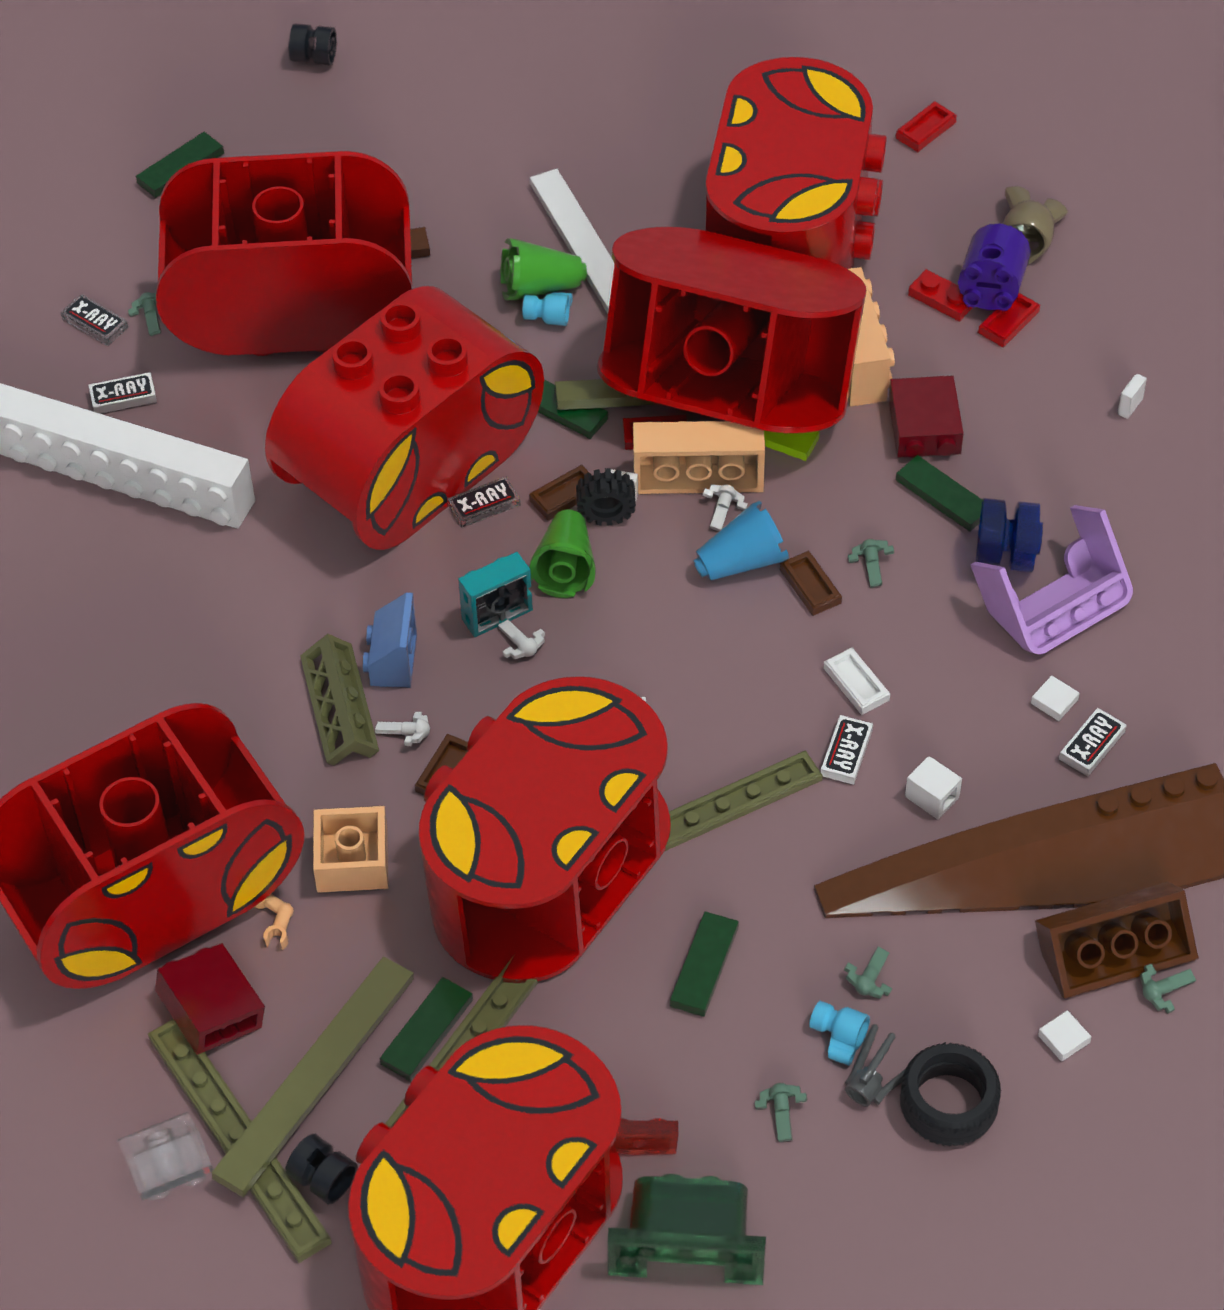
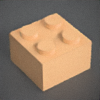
[313,806,388,893]

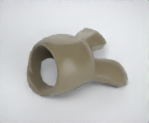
[1003,186,1068,264]

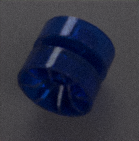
[976,498,1043,573]

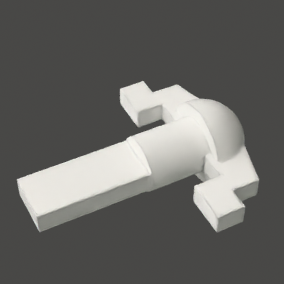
[702,484,747,532]
[498,619,545,659]
[375,712,430,746]

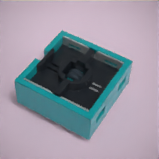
[458,552,533,638]

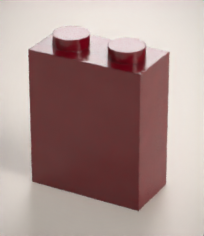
[888,375,964,458]
[155,943,265,1055]

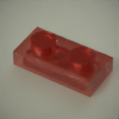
[609,1118,679,1154]

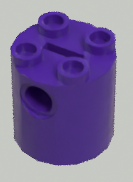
[958,223,1031,311]

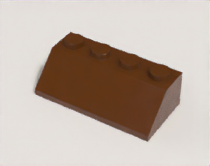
[1035,882,1199,999]

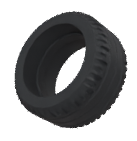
[900,1043,1001,1146]

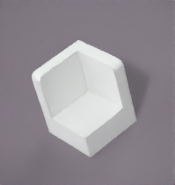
[905,757,962,819]

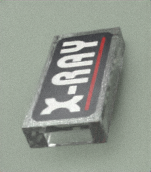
[61,294,129,346]
[448,476,521,528]

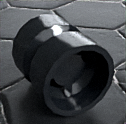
[289,23,337,65]
[285,1133,358,1205]

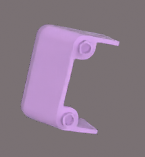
[970,505,1133,654]

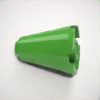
[500,238,587,301]
[529,510,596,598]

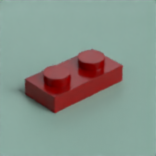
[908,269,972,322]

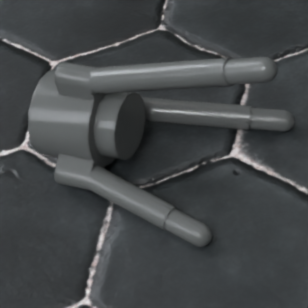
[845,1024,905,1106]

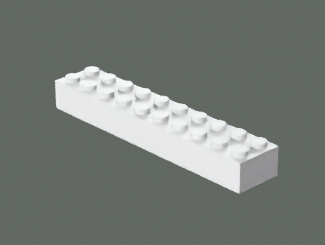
[0,383,255,529]

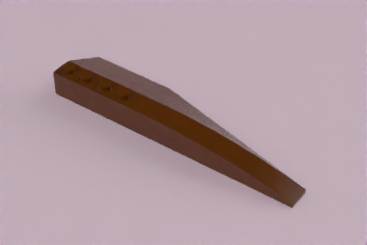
[814,763,1224,918]

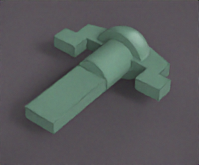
[128,292,161,336]
[848,539,895,588]
[844,946,892,999]
[1140,964,1196,1013]
[755,1083,808,1142]

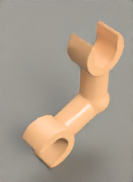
[254,893,294,950]

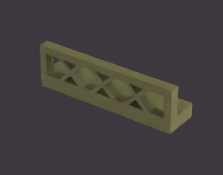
[300,633,379,766]

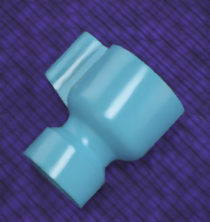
[522,292,573,326]
[810,1000,870,1066]

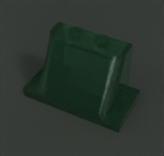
[607,1174,766,1285]

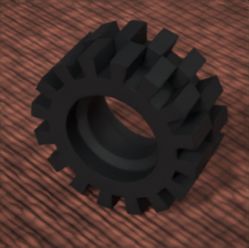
[576,468,636,526]

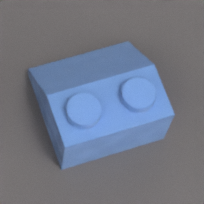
[363,593,417,688]

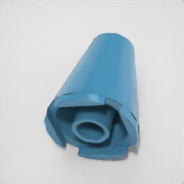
[693,501,789,580]

